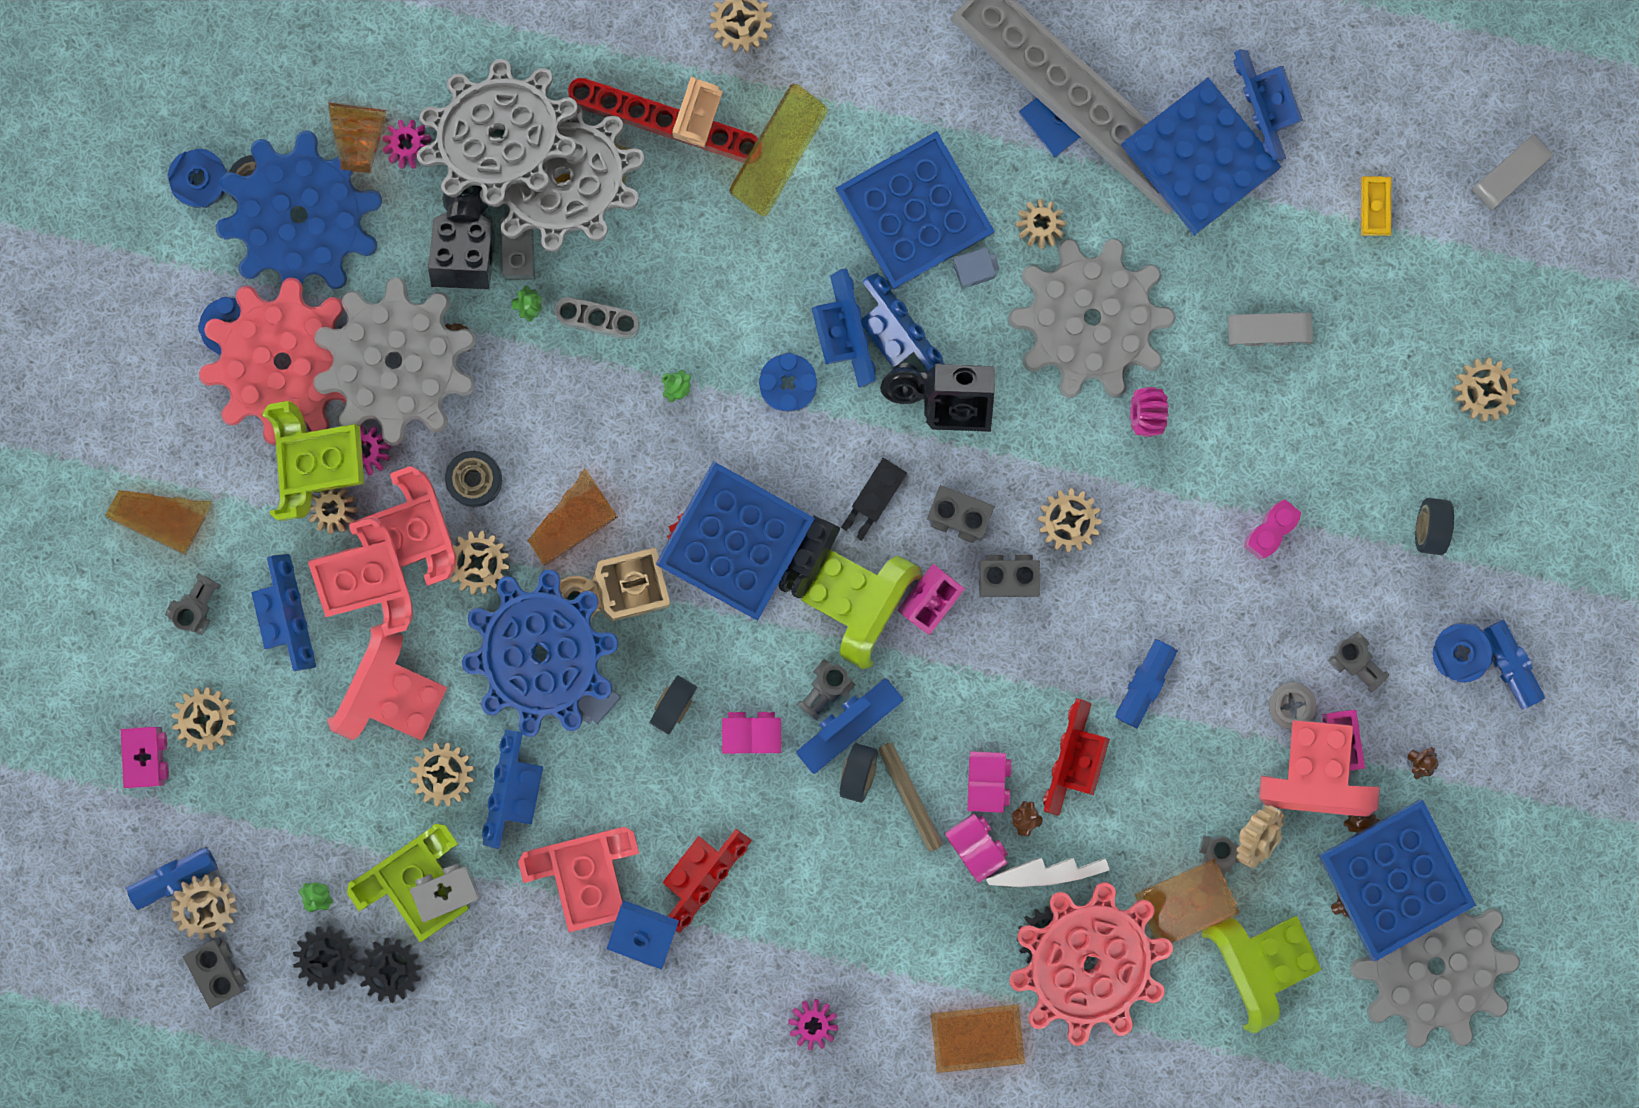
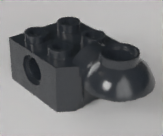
[428,186,495,290]
[880,363,995,432]

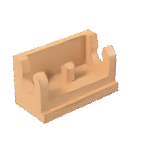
[673,77,723,147]

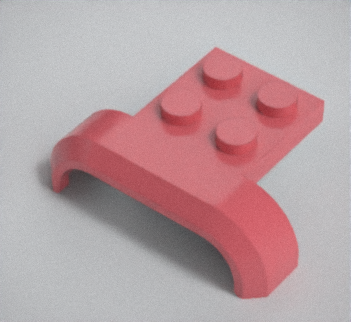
[356,466,456,586]
[308,517,413,636]
[327,624,447,741]
[1259,720,1380,816]
[518,827,639,932]

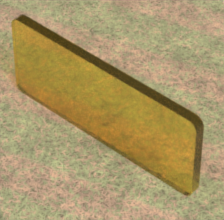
[729,83,827,216]

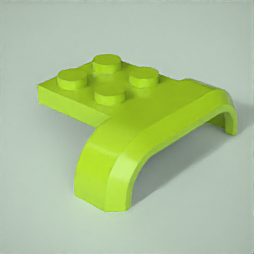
[262,401,364,521]
[801,550,923,670]
[347,823,470,943]
[1201,915,1322,1033]

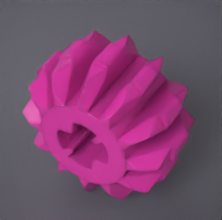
[382,119,432,169]
[1129,387,1169,437]
[360,426,391,476]
[788,999,838,1050]

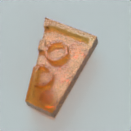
[328,102,386,173]
[527,468,618,566]
[105,490,212,555]

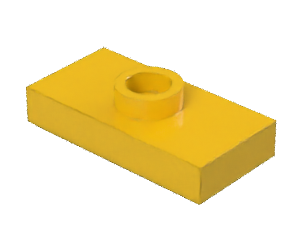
[1361,176,1391,236]

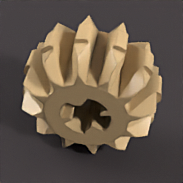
[1016,199,1066,249]
[309,487,358,534]

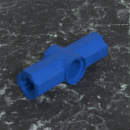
[1483,620,1545,710]
[1115,639,1178,729]
[126,847,218,910]

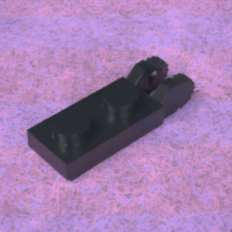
[841,458,908,541]
[778,515,840,599]

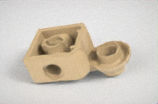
[560,547,671,622]

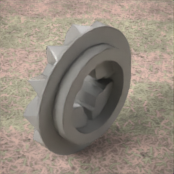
[1269,682,1316,729]

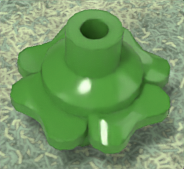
[511,286,542,322]
[662,369,691,402]
[298,882,333,912]

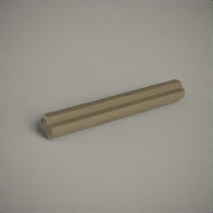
[879,742,942,851]

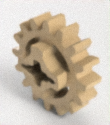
[710,0,772,54]
[1453,358,1519,422]
[1037,488,1102,553]
[451,531,510,595]
[171,687,238,751]
[410,743,475,807]
[1237,805,1285,868]
[170,874,237,940]

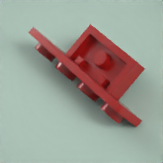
[1043,698,1110,816]
[662,829,752,933]

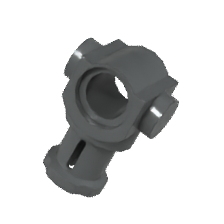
[165,573,221,635]
[1328,632,1390,693]
[797,659,856,721]
[1197,835,1240,896]

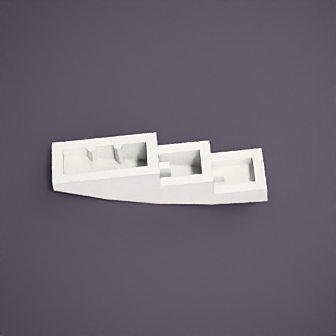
[985,857,1110,887]

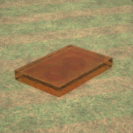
[1134,859,1240,943]
[930,1004,1025,1073]

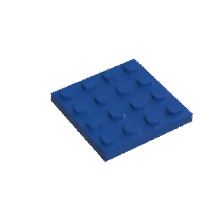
[1121,77,1282,236]
[835,131,995,290]
[656,461,815,621]
[1318,800,1476,962]

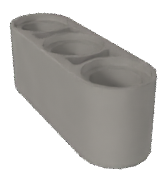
[1471,133,1554,211]
[555,297,640,339]
[1227,313,1313,347]

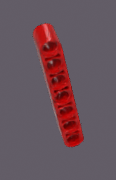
[568,78,761,163]

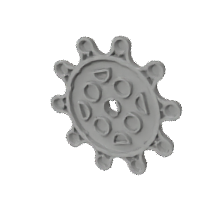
[417,59,578,207]
[480,105,645,253]
[1008,238,1176,398]
[313,277,476,446]
[1350,908,1520,1048]

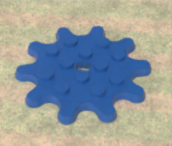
[215,130,382,289]
[462,570,619,737]

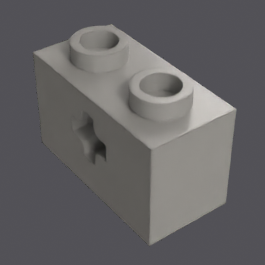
[410,863,481,922]

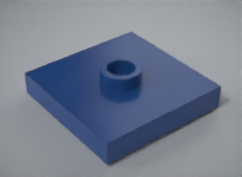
[1019,97,1081,158]
[607,900,679,970]

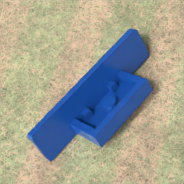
[1233,49,1303,161]
[811,268,876,387]
[861,273,945,371]
[251,554,316,671]
[796,678,903,774]
[482,729,543,849]

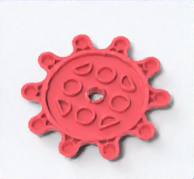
[199,278,346,445]
[1009,882,1173,1046]

